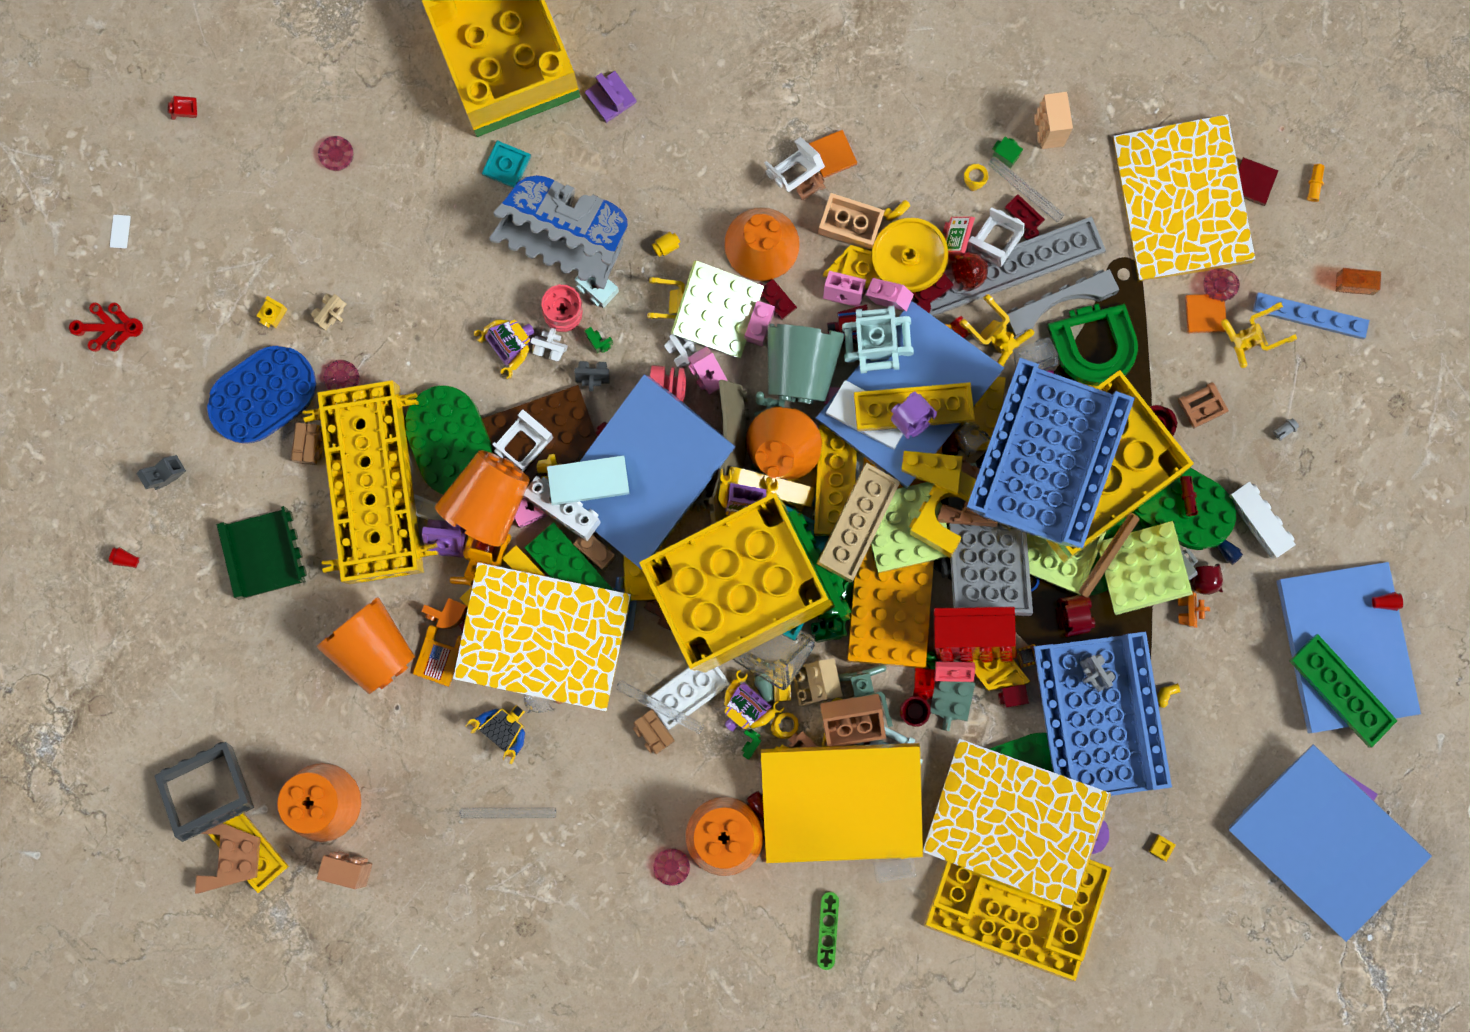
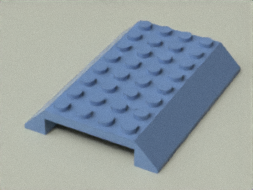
[967,358,1135,549]
[1033,632,1172,796]

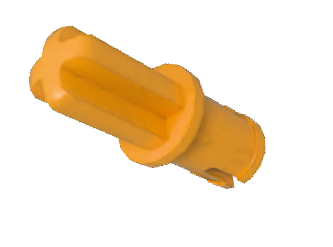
[1307,164,1325,202]

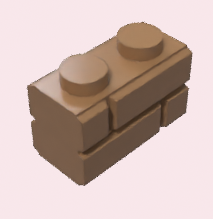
[291,423,323,465]
[573,535,616,571]
[633,709,675,755]

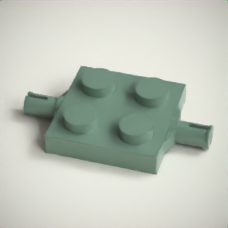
[931,681,975,731]

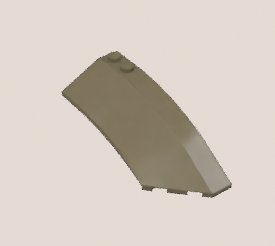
[709,380,750,524]

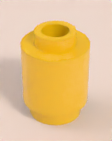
[651,231,680,257]

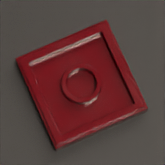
[1238,157,1279,206]

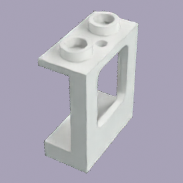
[764,137,825,192]
[968,207,1024,267]
[493,410,554,472]

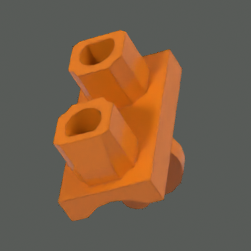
[1178,591,1210,628]

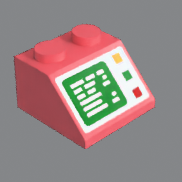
[942,217,975,263]

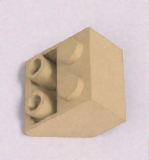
[791,658,842,706]

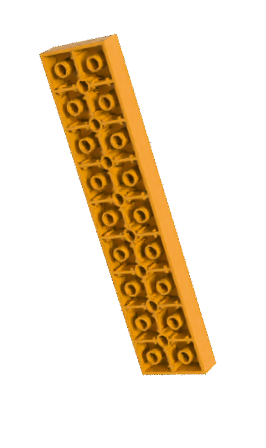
[847,324,951,669]

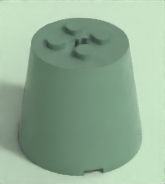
[768,324,844,404]

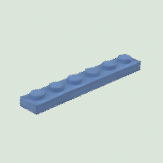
[1253,292,1370,340]

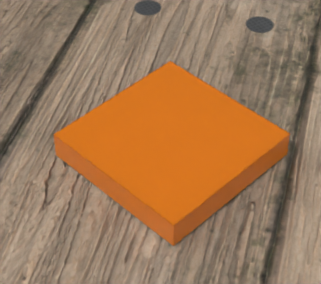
[809,129,857,178]
[1185,294,1226,334]

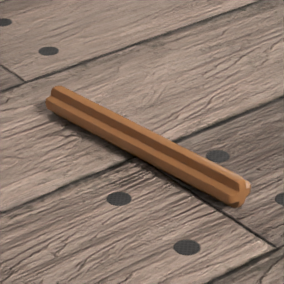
[1079,513,1139,597]

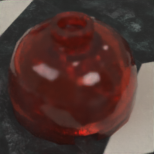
[952,252,988,291]

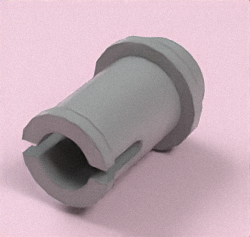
[1273,418,1299,441]

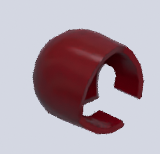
[1191,564,1223,595]
[900,696,931,727]

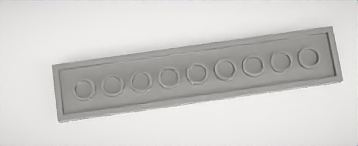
[929,217,1106,316]

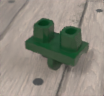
[811,617,847,643]

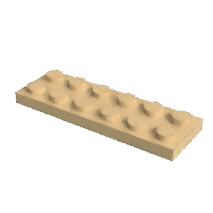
[816,463,900,583]

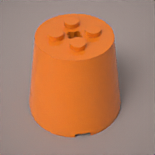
[435,450,530,547]
[316,597,415,694]
[277,763,361,842]
[686,797,764,876]

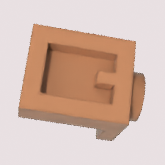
[795,173,826,200]
[788,731,818,748]

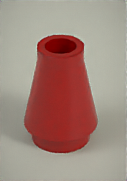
[109,547,140,568]
[1372,592,1403,611]

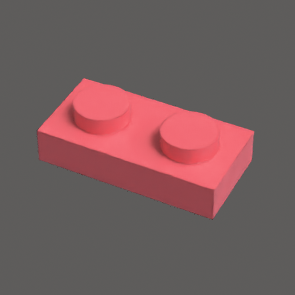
[935,662,975,682]

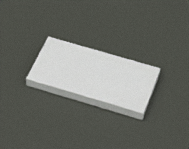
[826,380,903,450]
[646,667,730,730]

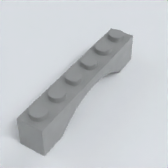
[1007,269,1119,339]

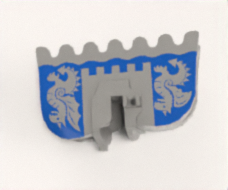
[489,175,628,289]

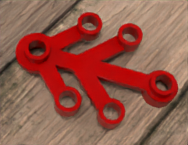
[69,303,143,352]

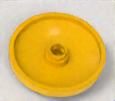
[872,218,948,292]

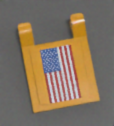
[413,625,462,687]

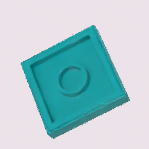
[482,140,531,188]

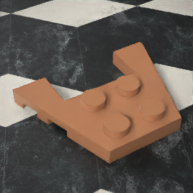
[937,457,998,527]
[195,823,260,894]

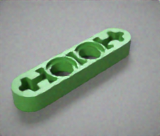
[817,892,839,970]

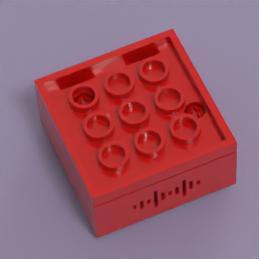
[934,607,1016,663]

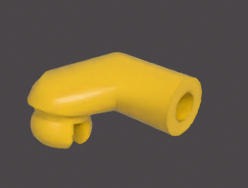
[883,200,910,221]
[1157,683,1180,708]

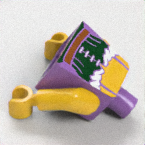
[474,319,534,379]
[718,469,779,515]
[724,670,784,731]

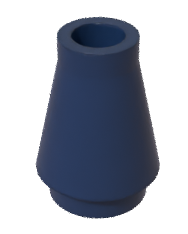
[1216,540,1243,565]

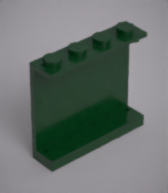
[216,506,307,600]

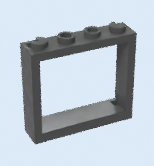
[154,742,254,842]

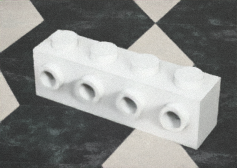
[524,476,601,541]
[1229,482,1296,560]

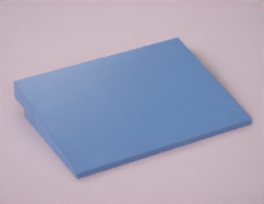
[816,301,1004,489]
[580,374,736,569]
[1276,562,1421,734]
[1229,744,1432,942]

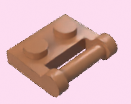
[1178,382,1229,429]

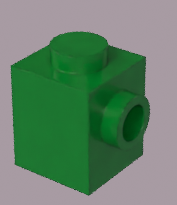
[992,137,1023,169]

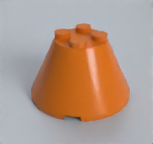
[725,208,799,281]
[746,406,822,480]

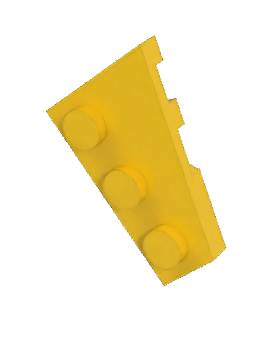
[902,451,963,496]

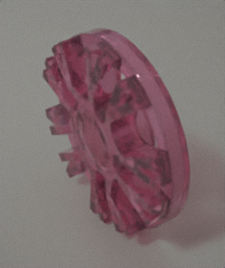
[318,136,354,172]
[1203,268,1240,302]
[323,360,360,390]
[653,848,690,886]

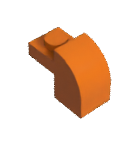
[421,598,468,629]

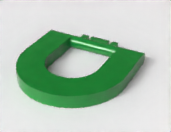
[1047,304,1138,386]

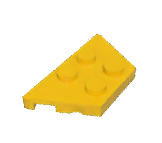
[823,245,881,290]
[973,659,1030,691]

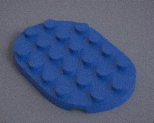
[207,346,316,444]

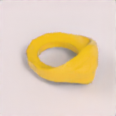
[964,164,989,191]
[771,712,799,739]

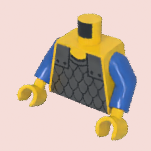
[465,705,525,764]

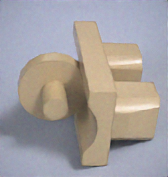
[311,294,347,330]

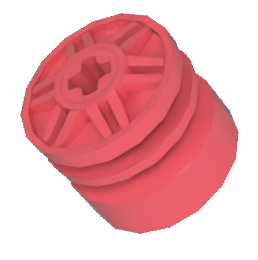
[541,284,583,332]
[650,365,687,402]

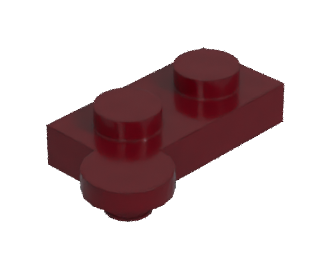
[1004,194,1045,240]
[912,273,954,313]
[757,279,797,320]

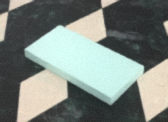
[547,456,630,505]

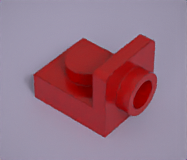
[167,96,197,120]
[913,668,935,700]

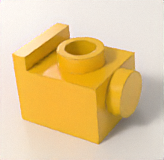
[257,296,288,328]

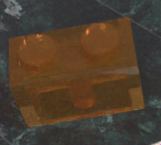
[1336,268,1381,295]

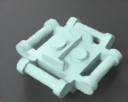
[842,305,914,374]

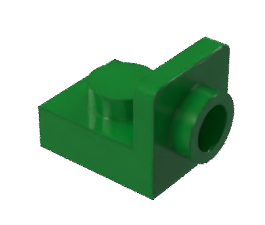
[585,327,613,353]
[741,729,762,760]

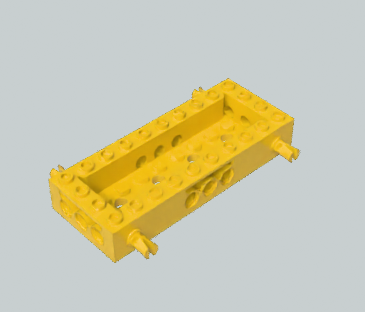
[303,380,439,585]

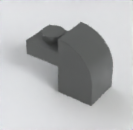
[136,455,186,490]

